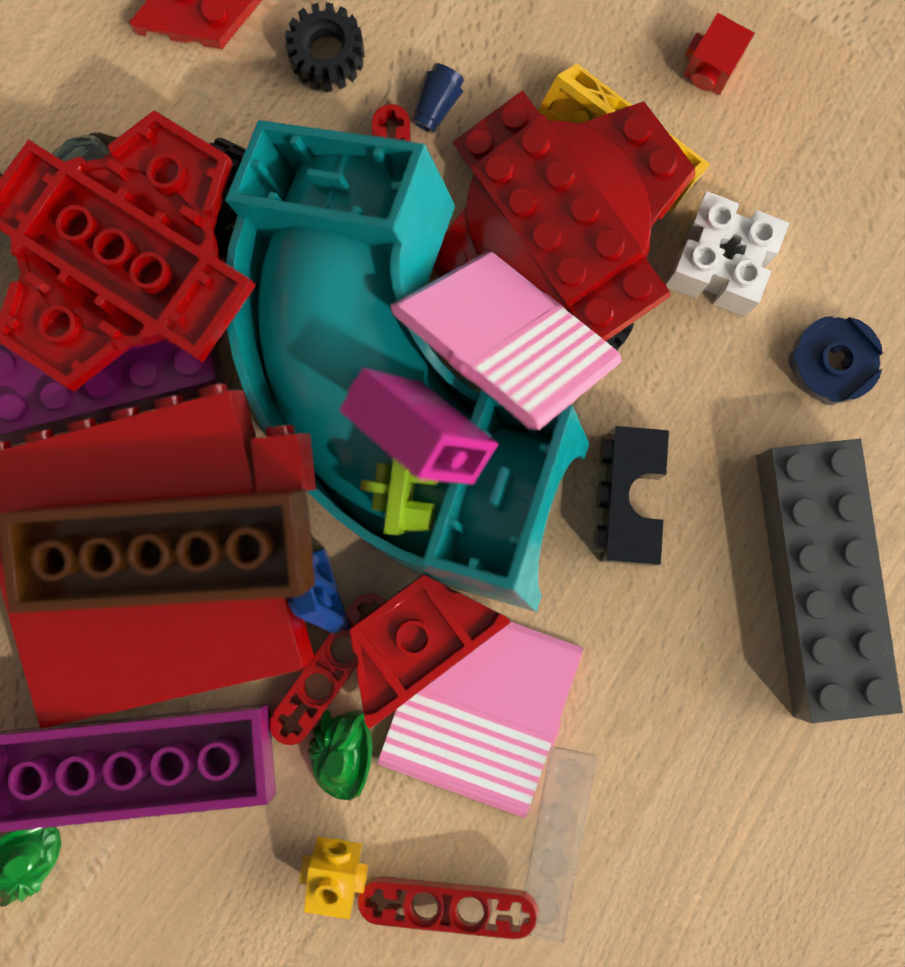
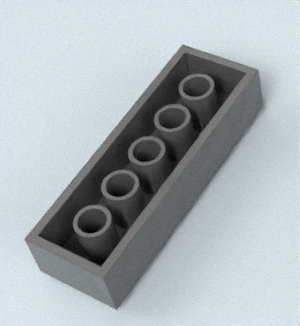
[756,438,903,724]

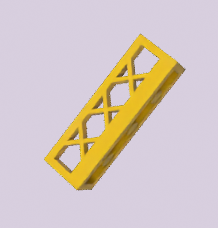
[538,63,710,213]

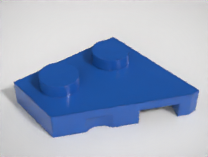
[287,548,350,634]

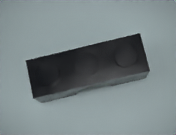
[594,426,669,566]

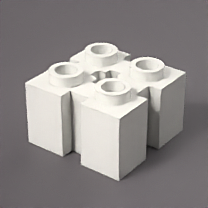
[666,191,789,317]

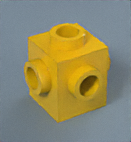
[299,836,368,920]

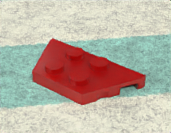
[129,0,262,50]
[349,574,511,730]

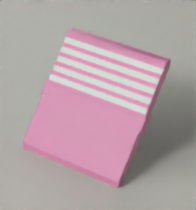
[391,252,621,429]
[377,622,583,818]

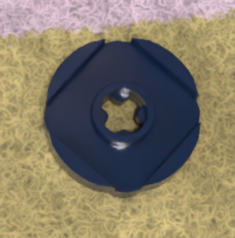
[788,316,883,405]

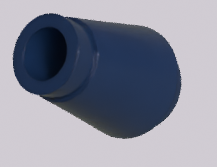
[411,63,464,134]

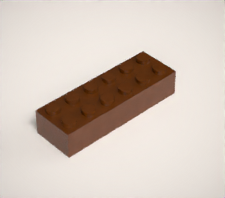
[0,488,315,613]

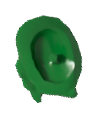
[307,710,372,801]
[0,827,62,907]

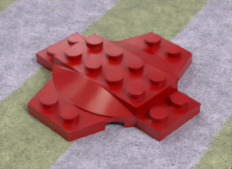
[433,90,696,341]
[0,110,256,391]

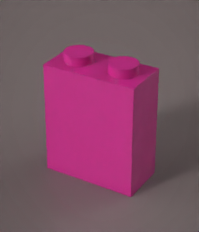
[339,368,498,484]

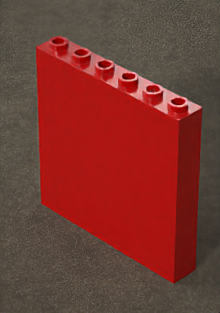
[0,383,314,729]

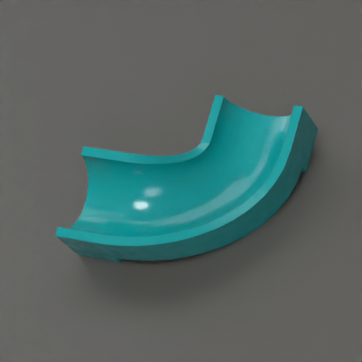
[225,120,590,612]

